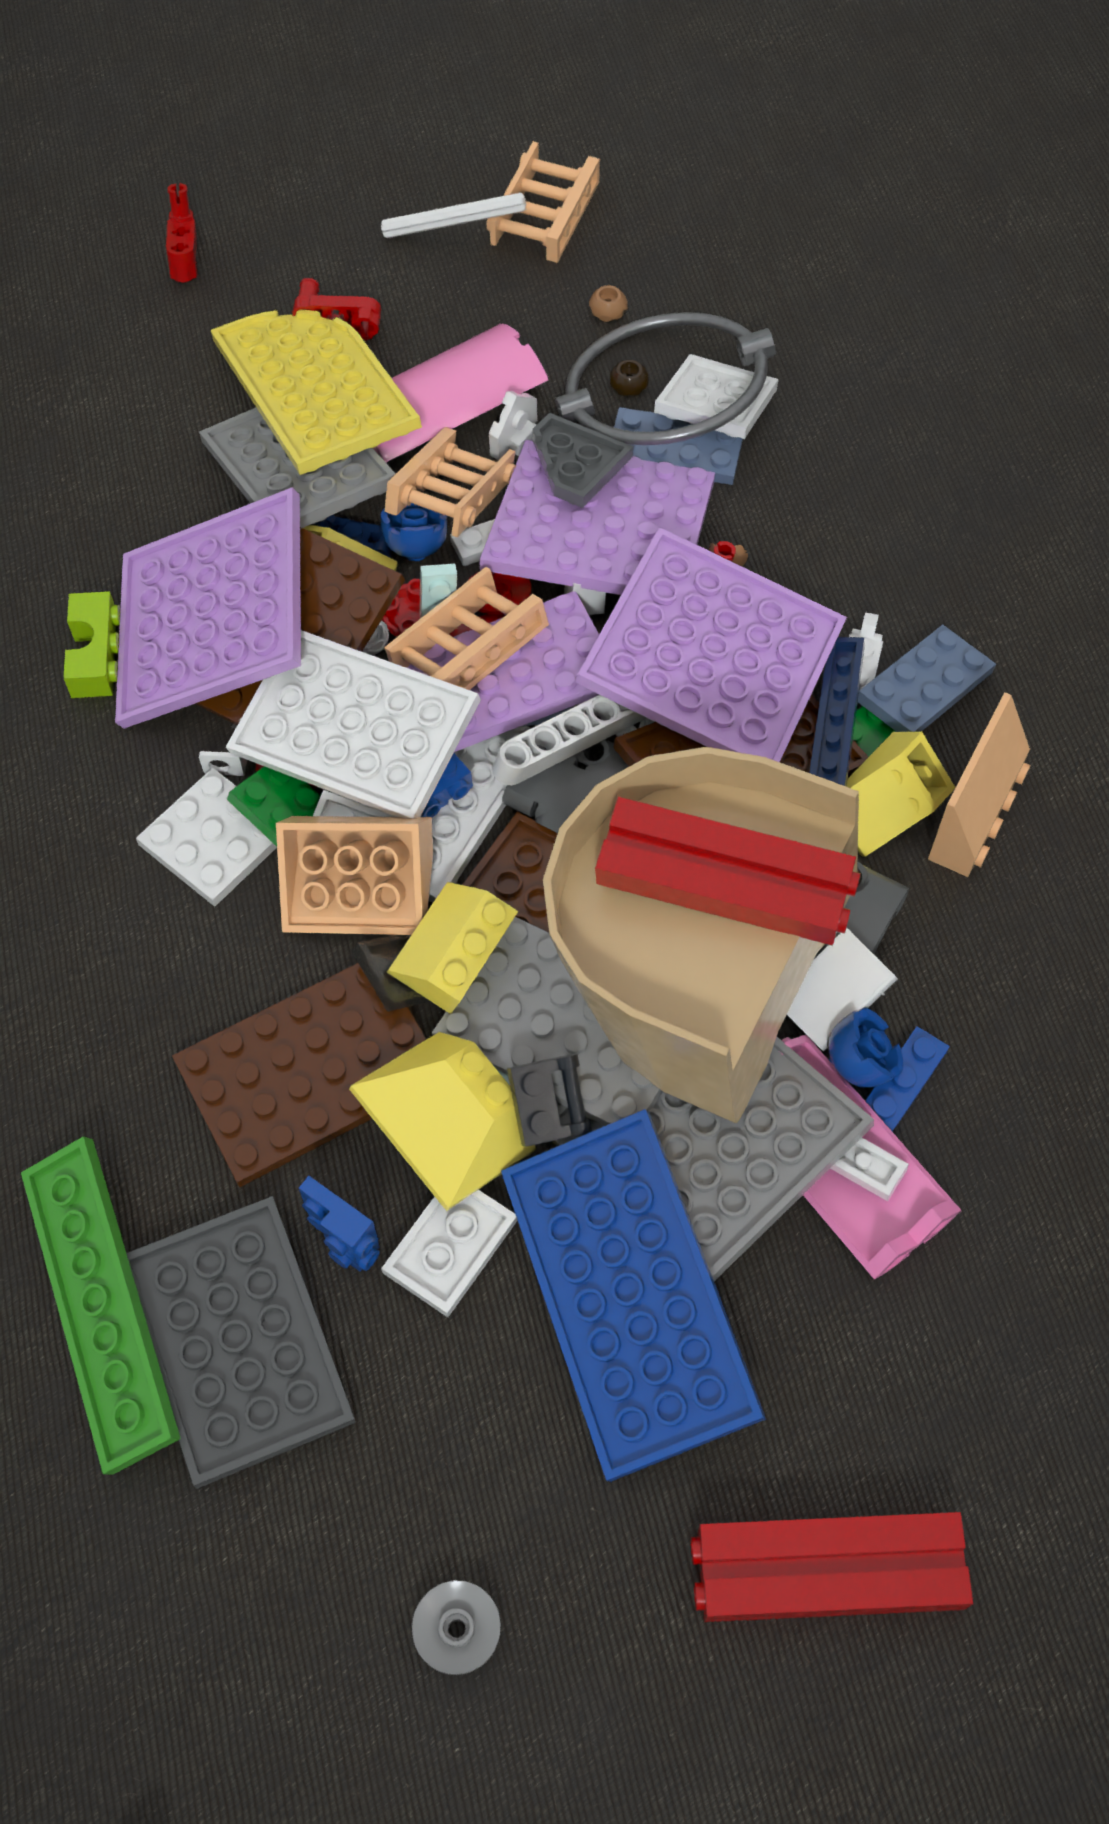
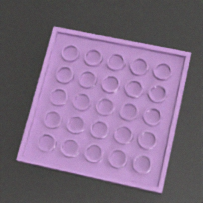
[480,440,715,595]
[115,487,301,729]
[575,527,847,762]

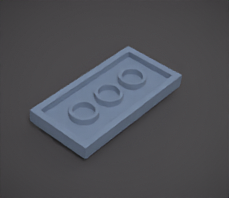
[614,407,743,485]
[858,625,996,732]

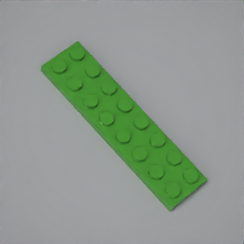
[21,1136,181,1475]

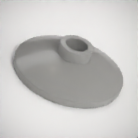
[412,1581,501,1675]

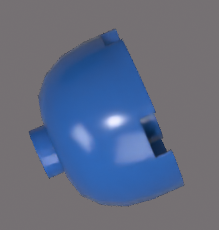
[381,504,448,561]
[829,1008,903,1087]

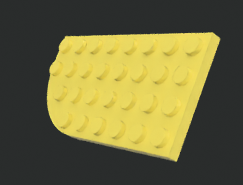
[210,310,422,475]

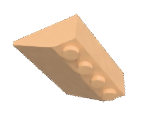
[928,692,1031,877]
[276,816,433,935]

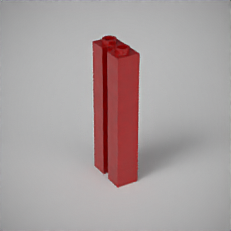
[595,797,861,946]
[691,1512,973,1622]

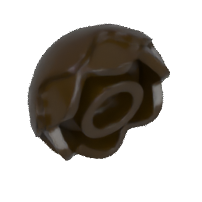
[610,360,649,396]

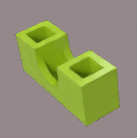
[63,591,121,698]

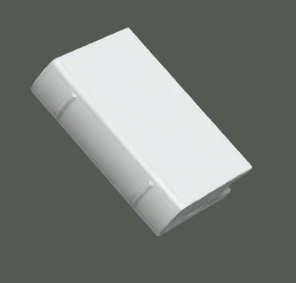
[787,927,898,1051]

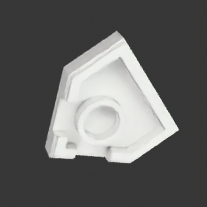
[489,391,537,460]

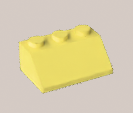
[387,882,518,1014]

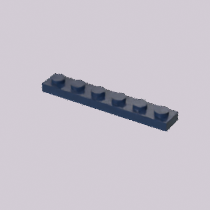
[809,637,865,787]

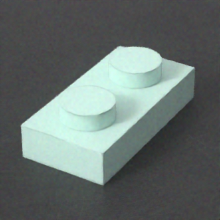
[420,564,457,619]

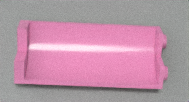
[373,324,549,462]
[779,1035,961,1280]

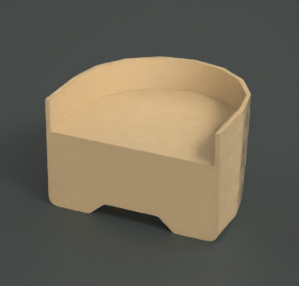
[543,747,859,1123]

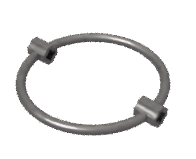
[555,312,776,445]

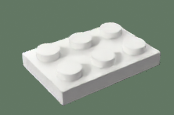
[381,1190,518,1317]

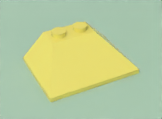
[349,1032,536,1211]

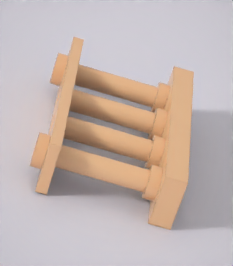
[487,141,600,263]
[385,427,517,538]
[384,567,549,690]

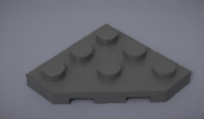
[532,413,634,508]

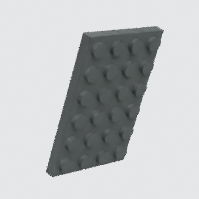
[126,1196,356,1489]

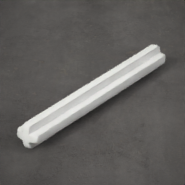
[381,193,526,238]

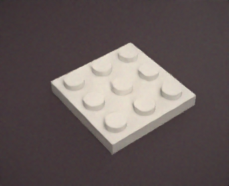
[654,354,778,439]
[136,768,277,907]

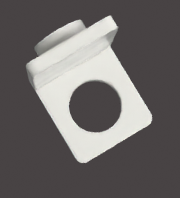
[199,718,247,776]

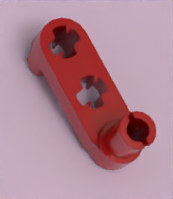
[166,183,198,282]
[292,278,381,340]

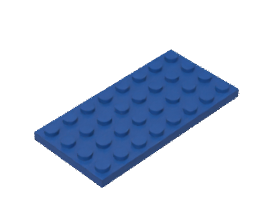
[501,1109,766,1482]

